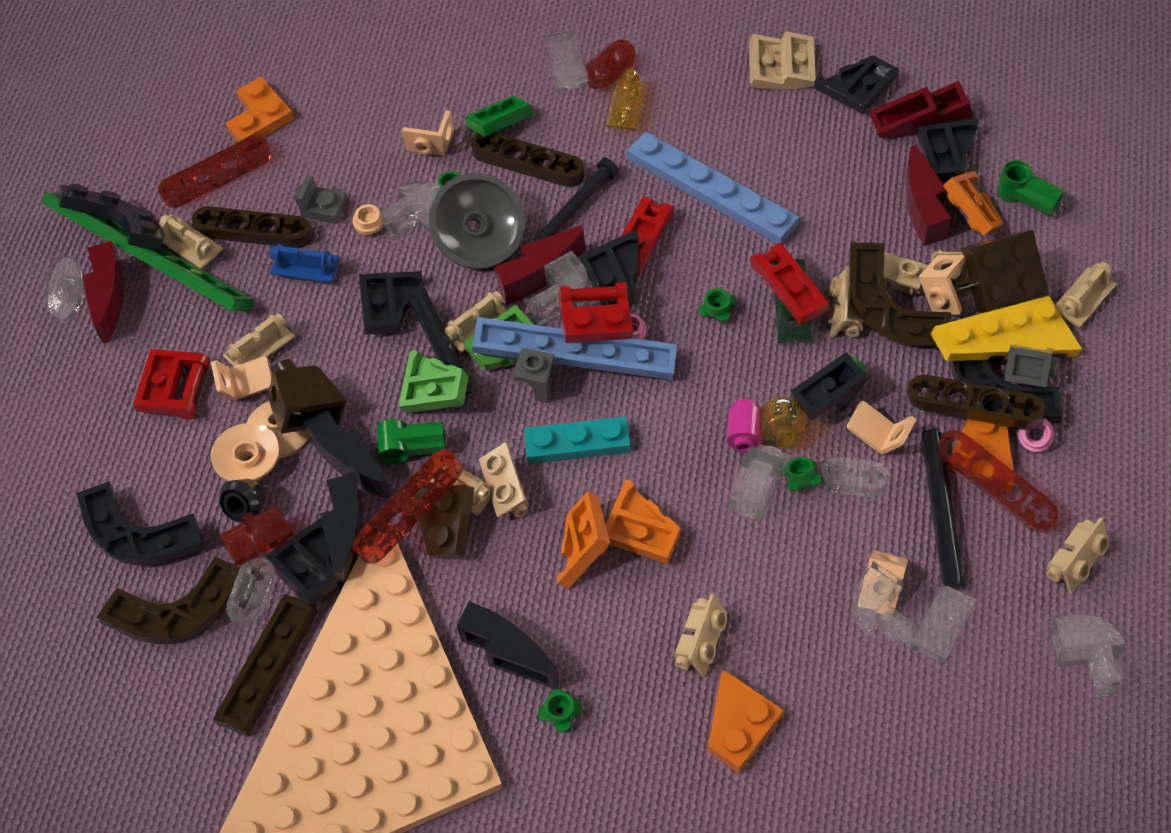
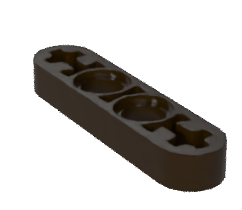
[471,133,584,187]
[191,206,313,248]
[908,375,1045,430]

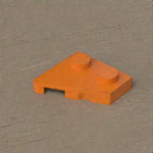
[943,171,1004,236]
[947,419,1015,493]
[606,479,680,564]
[557,491,610,589]
[708,670,784,773]

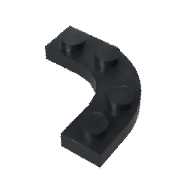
[58,184,163,251]
[950,360,1063,424]
[76,481,205,566]

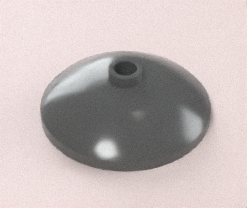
[429,173,525,269]

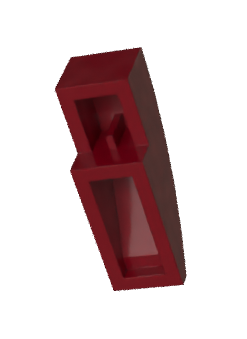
[869,81,974,138]
[905,145,951,246]
[495,225,585,305]
[81,240,124,344]

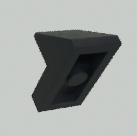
[790,352,868,421]

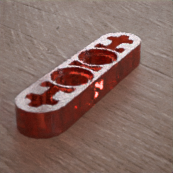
[158,136,271,208]
[938,430,1058,532]
[353,450,463,564]

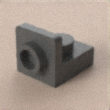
[295,175,348,224]
[1004,345,1059,387]
[513,348,556,403]

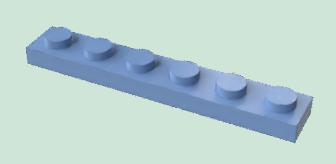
[627,131,799,244]
[472,317,677,380]

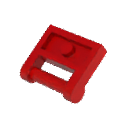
[559,282,633,343]
[133,349,210,419]

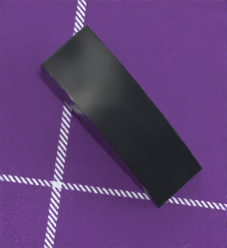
[303,410,392,499]
[320,473,363,590]
[457,601,559,690]

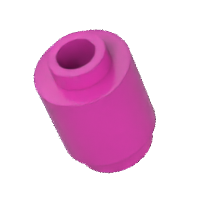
[727,399,763,453]

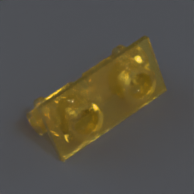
[606,68,647,130]

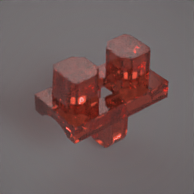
[220,505,294,566]

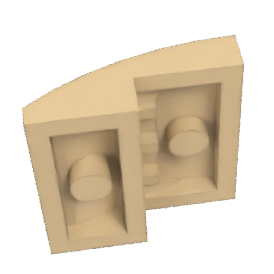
[749,31,816,90]

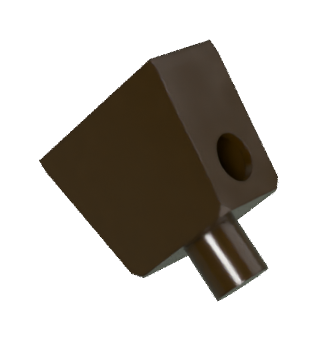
[268,359,347,434]

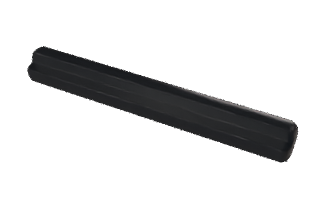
[408,286,472,397]

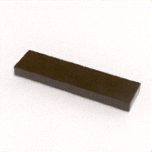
[213,594,318,737]

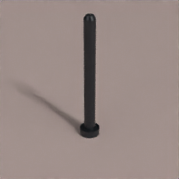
[520,157,619,257]

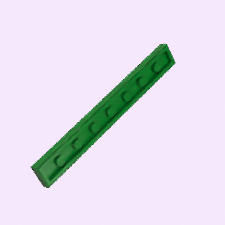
[42,192,254,311]

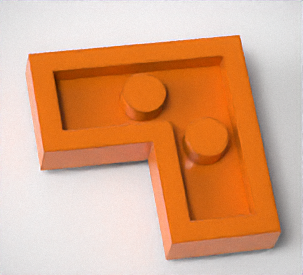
[225,76,294,149]

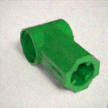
[996,160,1065,216]
[377,419,446,464]

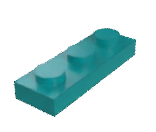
[524,416,631,464]

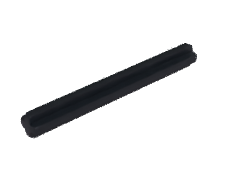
[921,428,964,591]

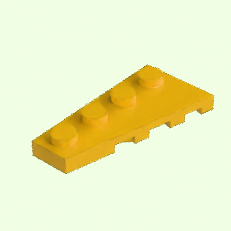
[931,296,1082,361]

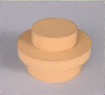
[353,204,385,235]

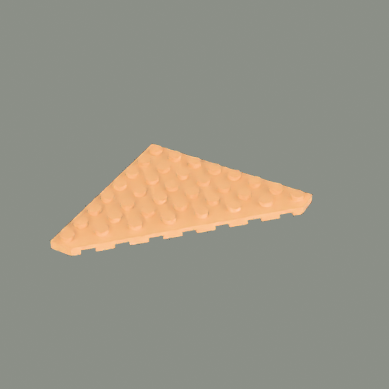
[219,536,503,833]

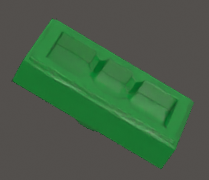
[465,95,533,137]

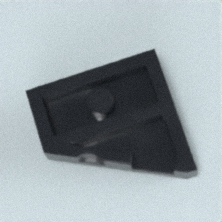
[814,55,899,114]
[917,118,979,181]
[579,230,639,306]
[359,271,422,335]
[265,519,338,607]

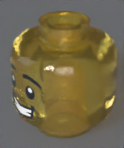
[761,397,807,448]

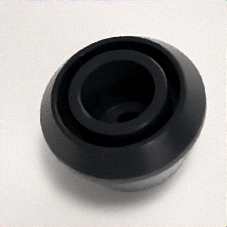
[219,478,265,524]

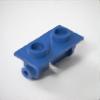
[270,244,340,283]

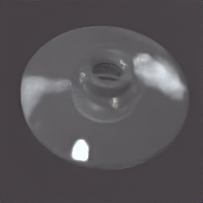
[46,256,85,321]

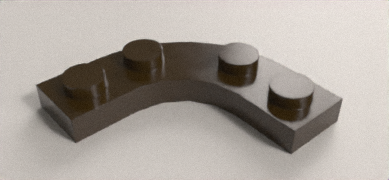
[849,242,951,347]
[96,557,248,643]

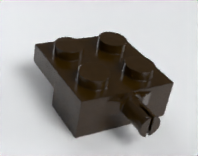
[952,230,1049,313]

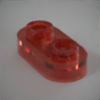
[584,39,636,89]

